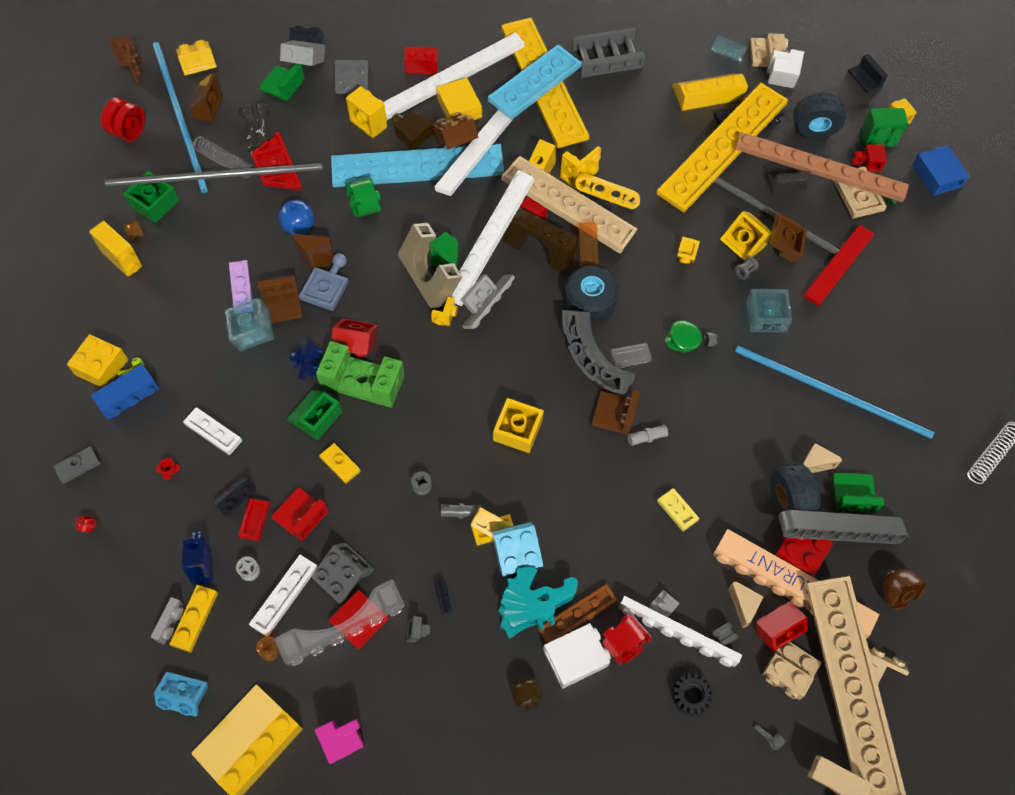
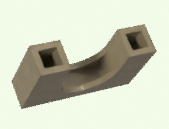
[397,223,462,309]

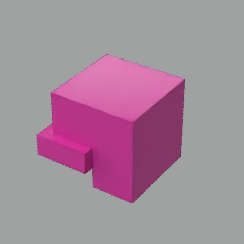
[315,718,365,764]

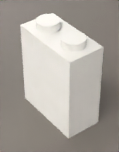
[543,624,611,689]

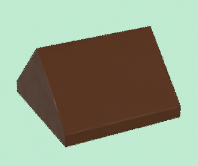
[293,234,334,272]

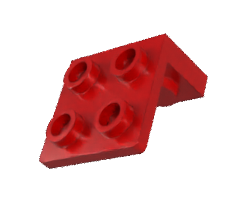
[272,488,329,542]

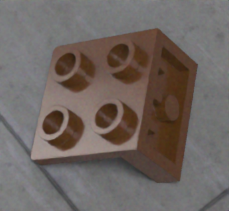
[109,36,142,84]
[257,275,303,324]
[592,390,641,435]

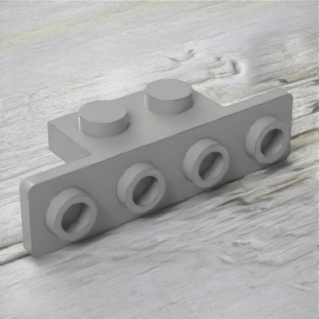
[461,274,515,329]

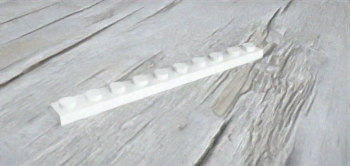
[384,32,524,120]

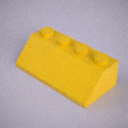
[672,73,748,111]

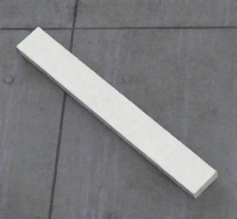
[435,110,514,196]

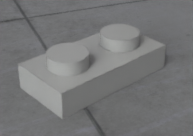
[151,597,184,645]

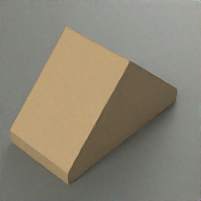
[803,443,842,473]
[728,582,763,628]

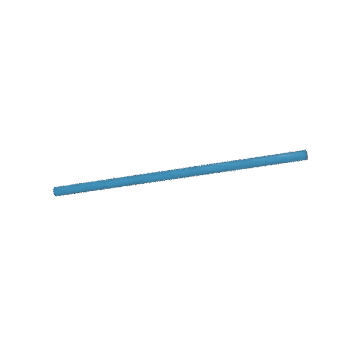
[735,345,934,439]

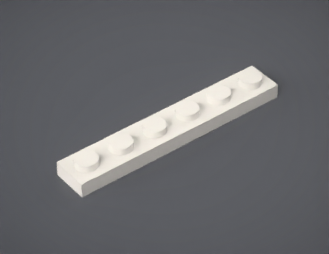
[619,596,742,667]

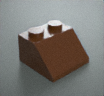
[189,73,223,122]

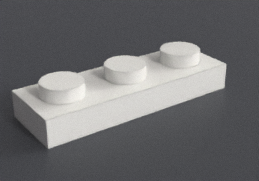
[183,407,242,456]

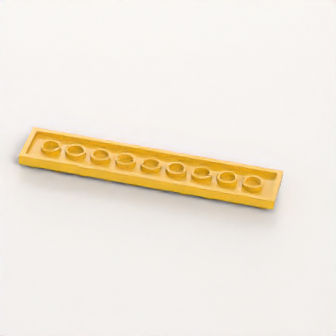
[501,18,589,148]
[657,83,788,213]

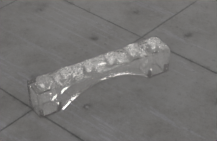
[274,579,405,666]

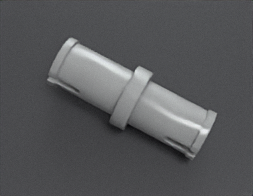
[627,424,668,446]

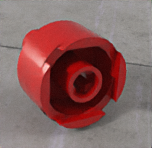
[602,614,652,665]

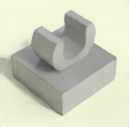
[649,590,680,617]

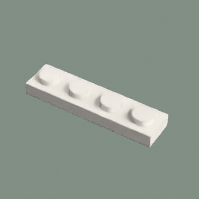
[249,555,318,637]

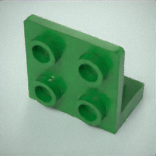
[259,63,305,101]
[832,473,884,513]

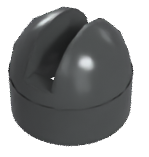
[703,332,718,347]

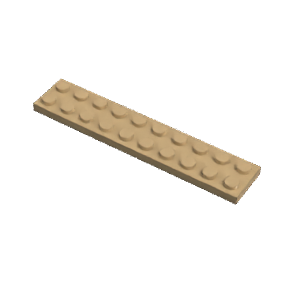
[806,576,906,795]

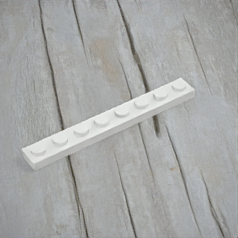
[451,170,535,306]

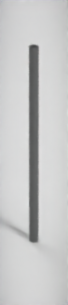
[714,177,839,255]

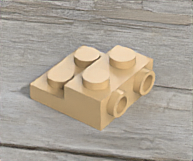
[750,34,790,67]
[762,642,822,700]

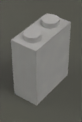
[280,40,325,66]

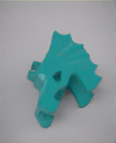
[498,567,578,639]

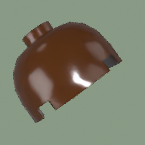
[882,569,926,610]

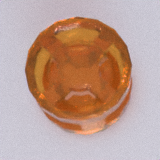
[123,219,144,241]
[256,636,281,661]

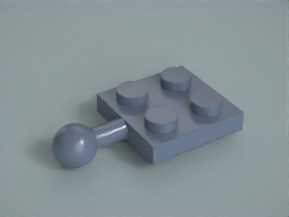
[299,253,349,311]

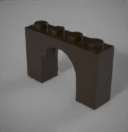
[504,208,577,274]

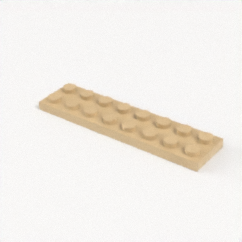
[501,156,637,254]

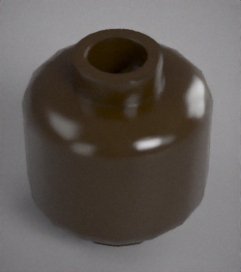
[511,676,543,711]

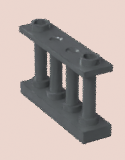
[572,28,645,78]

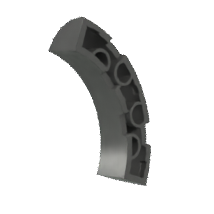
[562,310,635,394]

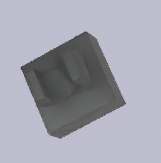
[406,616,430,643]

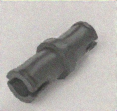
[441,503,482,519]

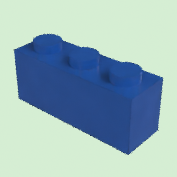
[90,364,159,420]

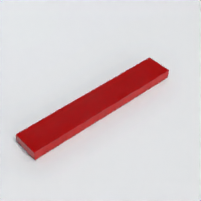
[803,225,875,307]

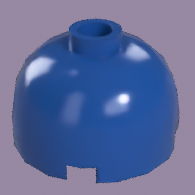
[279,200,315,236]

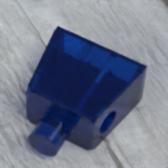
[182,531,213,585]

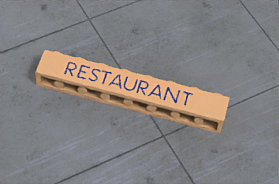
[713,529,880,638]

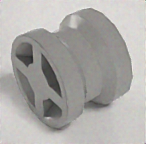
[236,557,260,581]

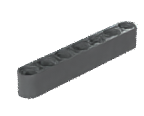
[778,510,909,544]

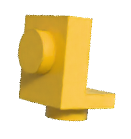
[677,237,700,264]
[431,297,458,326]

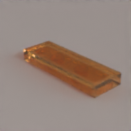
[579,222,599,268]

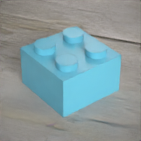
[491,522,543,576]

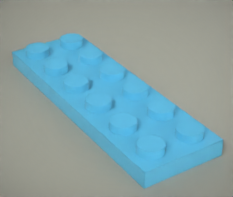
[488,45,581,120]

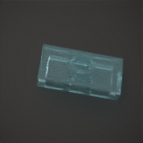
[711,36,748,62]

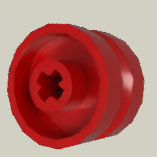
[101,97,146,142]

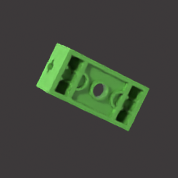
[316,341,405,408]

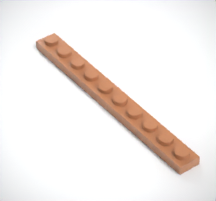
[735,132,909,202]

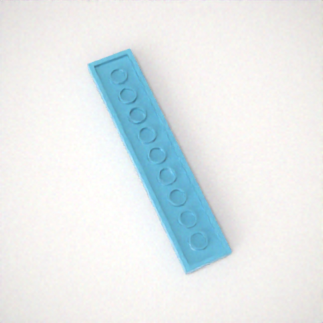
[331,144,504,187]

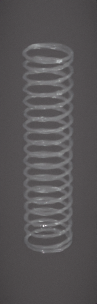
[193,136,254,179]

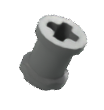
[735,256,759,280]

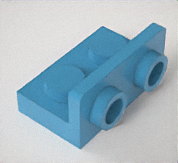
[154,672,208,717]

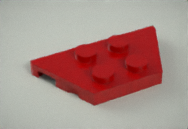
[251,131,302,190]

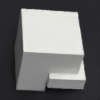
[766,49,804,88]

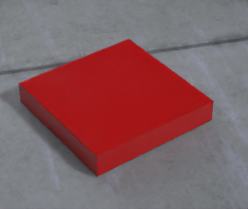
[329,590,389,650]

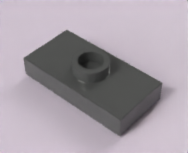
[53,446,101,484]

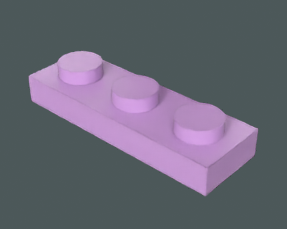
[229,260,253,312]

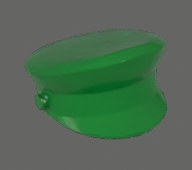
[665,320,702,353]

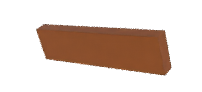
[537,584,618,644]

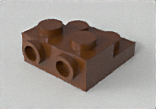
[770,213,807,263]

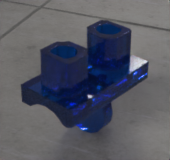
[289,341,322,380]

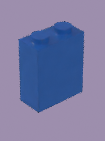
[912,145,969,196]

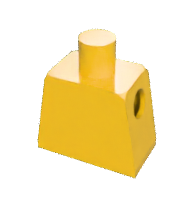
[529,139,556,174]

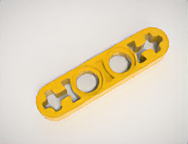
[575,173,640,209]

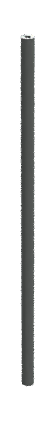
[105,163,323,187]

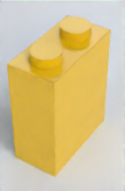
[436,78,482,120]
[89,221,142,277]

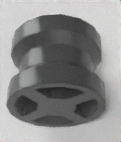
[411,471,432,496]
[712,622,739,647]

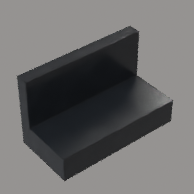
[848,53,888,93]

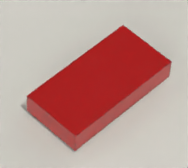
[238,498,270,541]

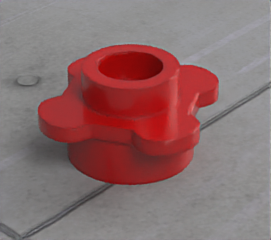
[156,457,180,480]
[75,516,97,532]

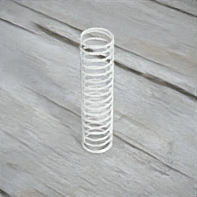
[967,422,1015,484]

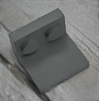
[335,60,370,94]
[312,542,374,604]

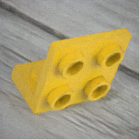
[176,40,217,75]
[560,146,601,189]

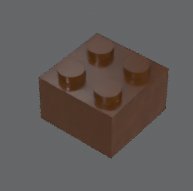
[431,112,479,150]

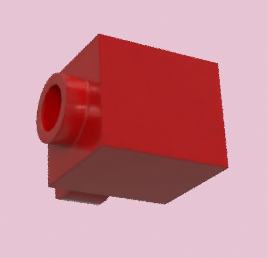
[852,144,887,172]

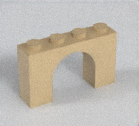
[808,756,873,795]

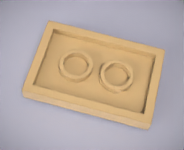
[833,167,886,218]

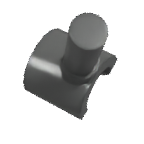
[754,724,785,750]

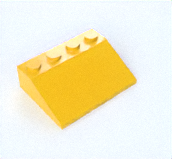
[191,684,303,795]

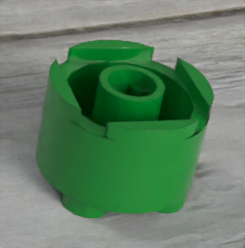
[346,177,381,218]

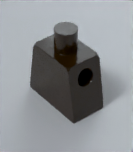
[393,111,434,150]

